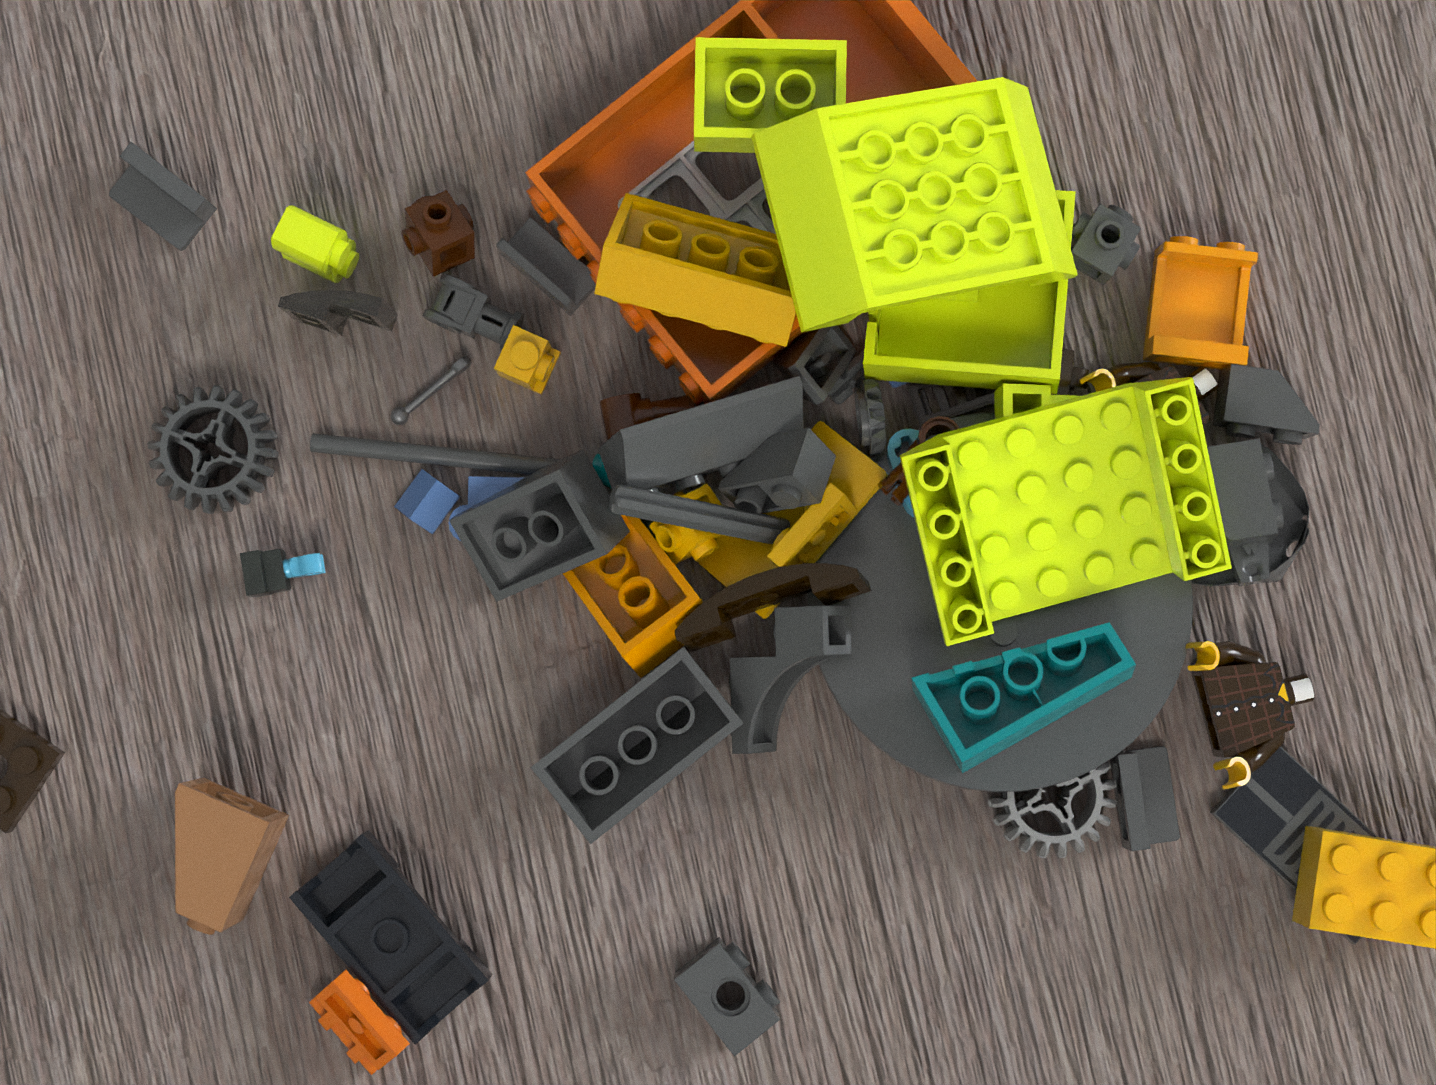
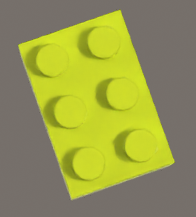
[694,37,847,153]

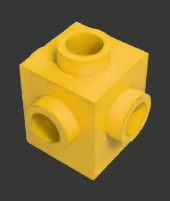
[649,483,722,565]

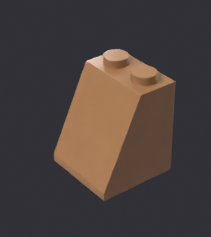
[175,777,289,935]

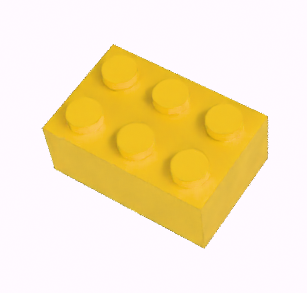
[1292,826,1436,949]

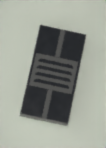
[1210,747,1378,945]

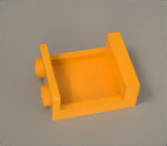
[1143,236,1258,370]

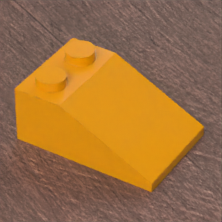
[562,515,703,678]

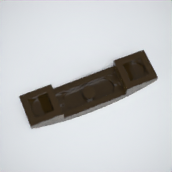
[674,563,871,652]

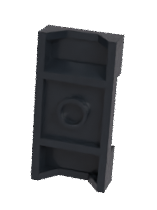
[289,830,493,1045]

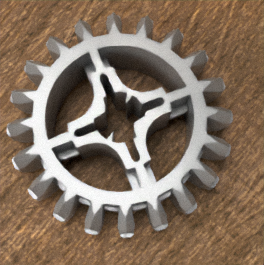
[987,762,1117,858]

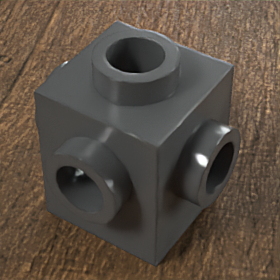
[1071,203,1141,285]

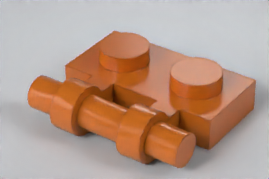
[309,970,410,1075]

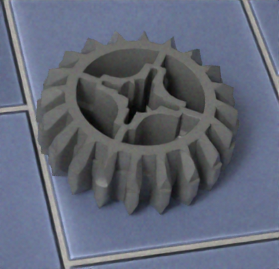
[147,385,279,514]

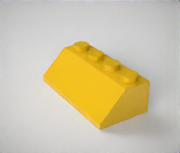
[594,193,796,347]

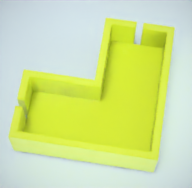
[863,190,1076,394]

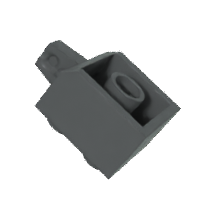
[1207,438,1284,586]

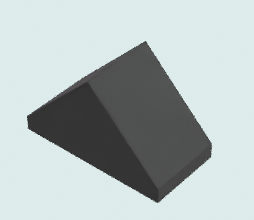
[772,325,857,405]

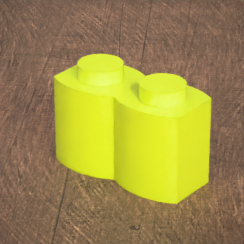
[271,205,359,283]

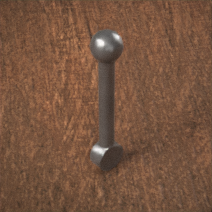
[390,356,472,425]

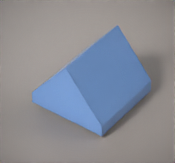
[394,469,460,534]

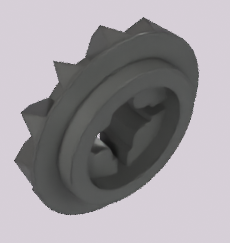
[855,378,886,455]

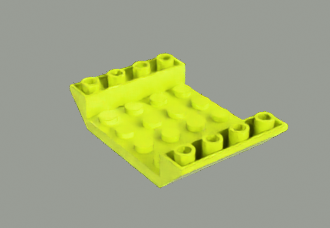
[751,77,1078,332]
[900,377,1232,646]

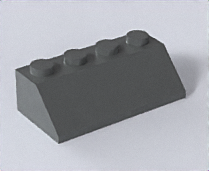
[598,376,803,493]
[530,647,743,844]

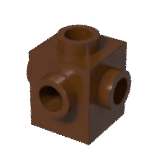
[402,190,475,277]

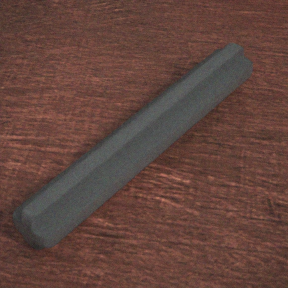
[609,484,790,545]

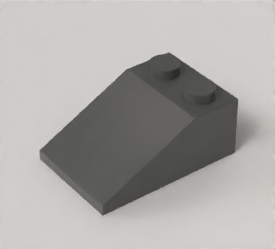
[449,449,630,602]

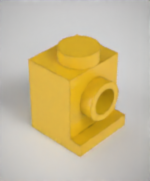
[494,325,561,395]

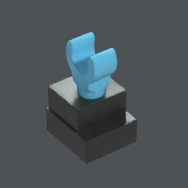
[240,549,326,597]

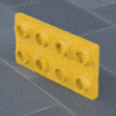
[698,421,888,619]

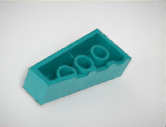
[911,622,1136,773]

